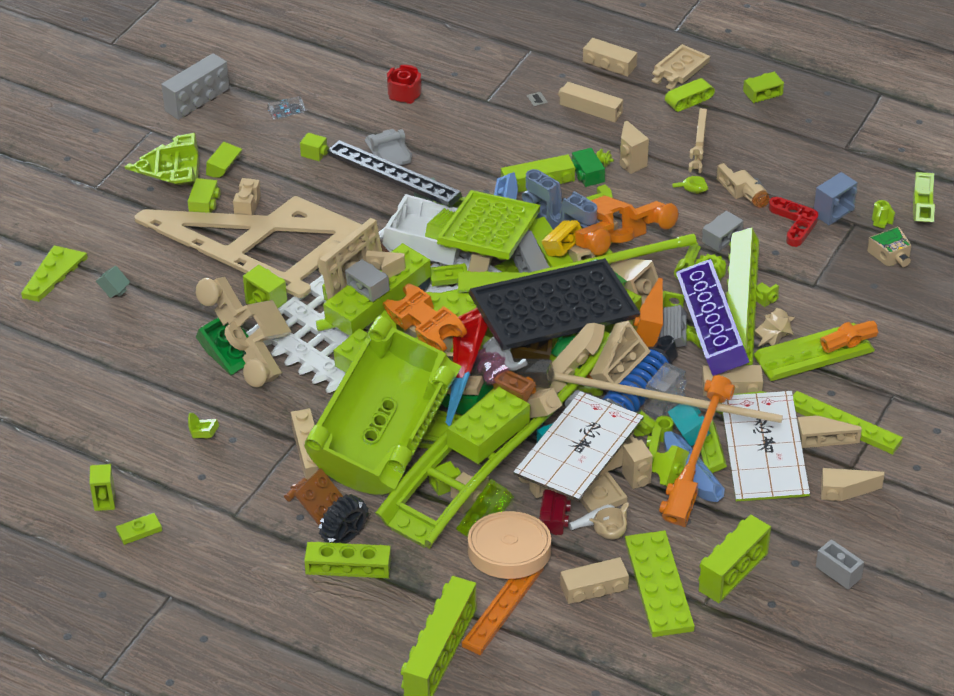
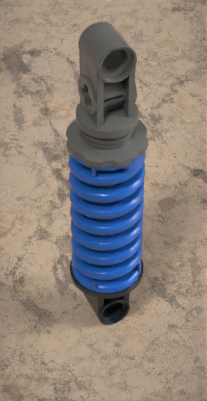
[602,335,678,413]

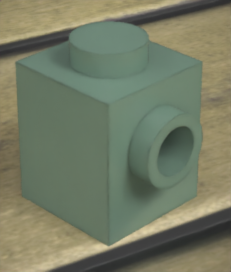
[96,265,130,298]

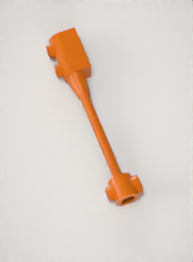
[659,375,735,527]

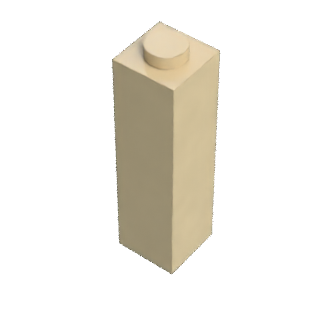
[558,82,623,122]
[527,388,562,418]

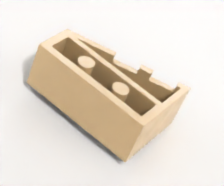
[590,321,650,390]

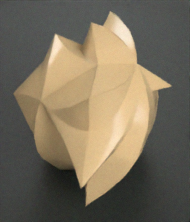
[755,308,795,347]

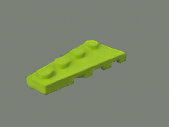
[21,245,88,302]

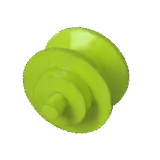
[596,148,614,168]

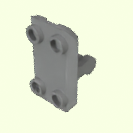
[365,129,412,166]

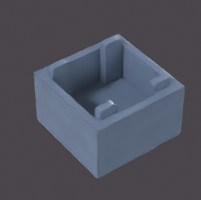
[814,172,857,225]

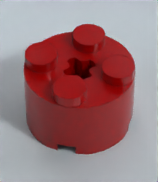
[387,65,422,104]

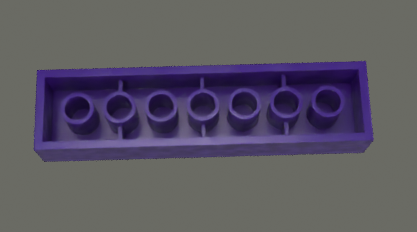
[676,259,749,376]

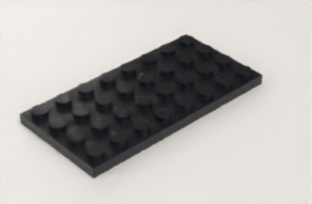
[469,258,640,351]

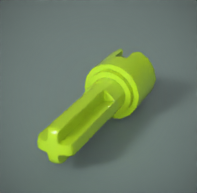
[674,243,701,279]

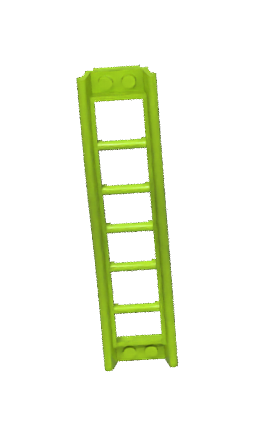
[375,331,612,549]

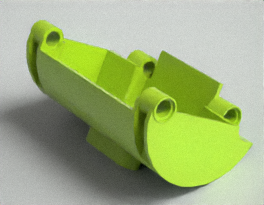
[304,316,462,495]

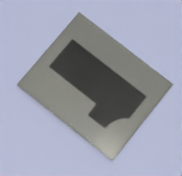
[526,92,548,106]

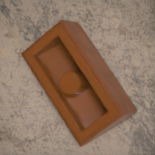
[492,368,535,402]

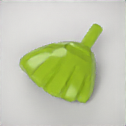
[672,176,708,194]

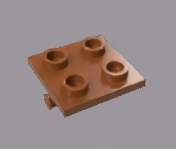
[284,468,343,525]

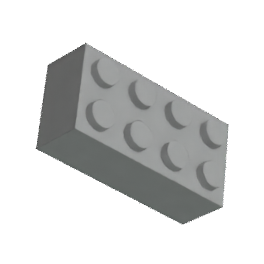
[161,53,230,120]

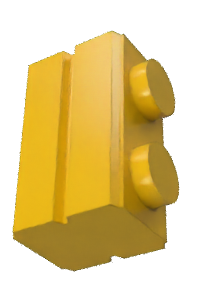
[542,220,582,256]

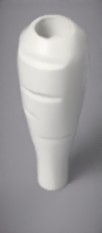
[569,504,615,530]

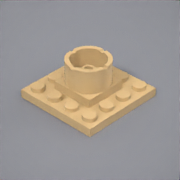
[317,218,382,300]

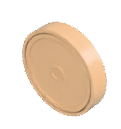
[468,511,551,579]

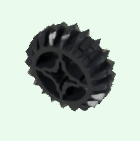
[318,494,369,544]

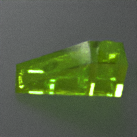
[456,479,514,537]

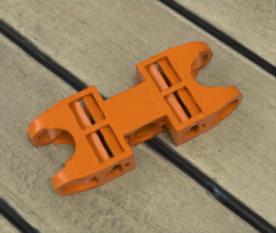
[383,284,467,352]

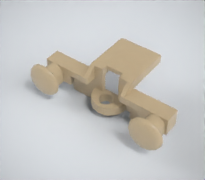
[196,277,291,387]
[518,430,639,513]

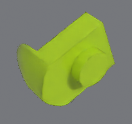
[188,413,219,439]

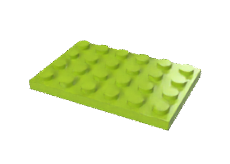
[437,190,540,260]

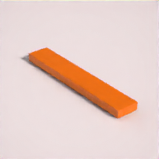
[462,567,544,655]

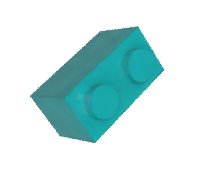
[668,404,711,447]

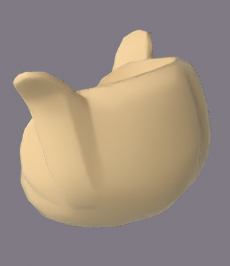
[589,503,629,540]

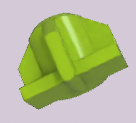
[872,200,895,229]
[633,410,655,436]

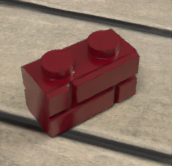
[539,489,571,535]

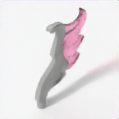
[475,337,528,384]

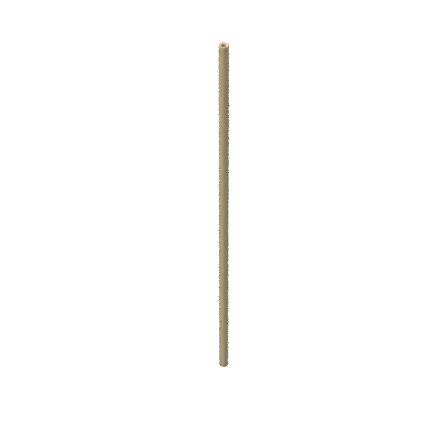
[444,351,783,423]

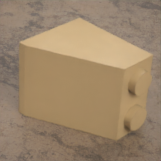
[610,259,658,306]

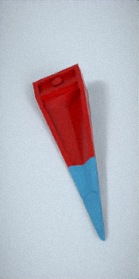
[446,308,488,426]

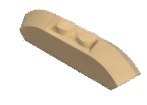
[535,323,604,393]

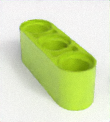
[665,78,715,112]

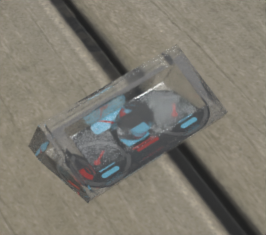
[267,96,306,120]

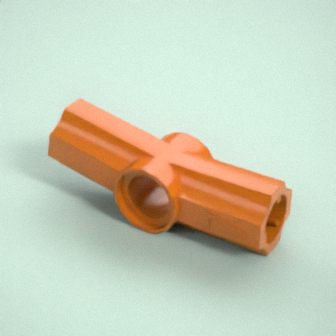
[820,321,879,353]

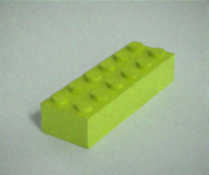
[323,243,431,336]
[401,576,477,696]

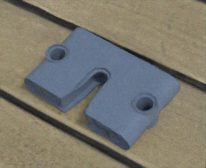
[522,169,599,230]

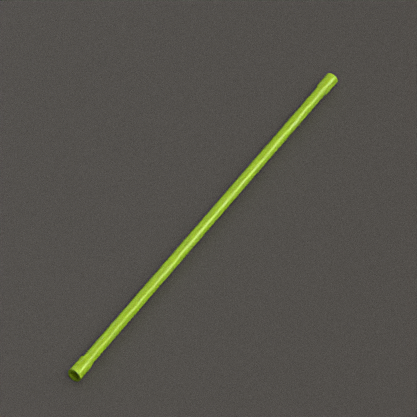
[315,233,697,332]

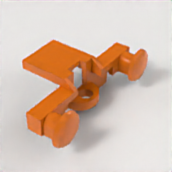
[575,195,679,256]

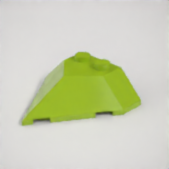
[124,133,199,186]

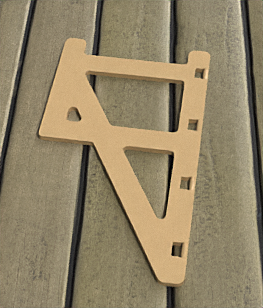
[134,196,362,298]

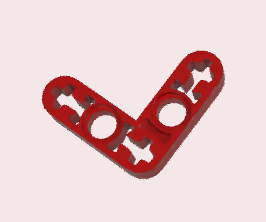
[769,197,818,247]

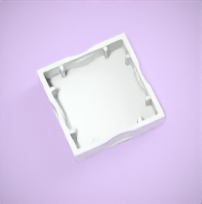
[382,194,461,265]

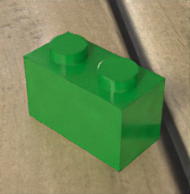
[572,148,605,187]

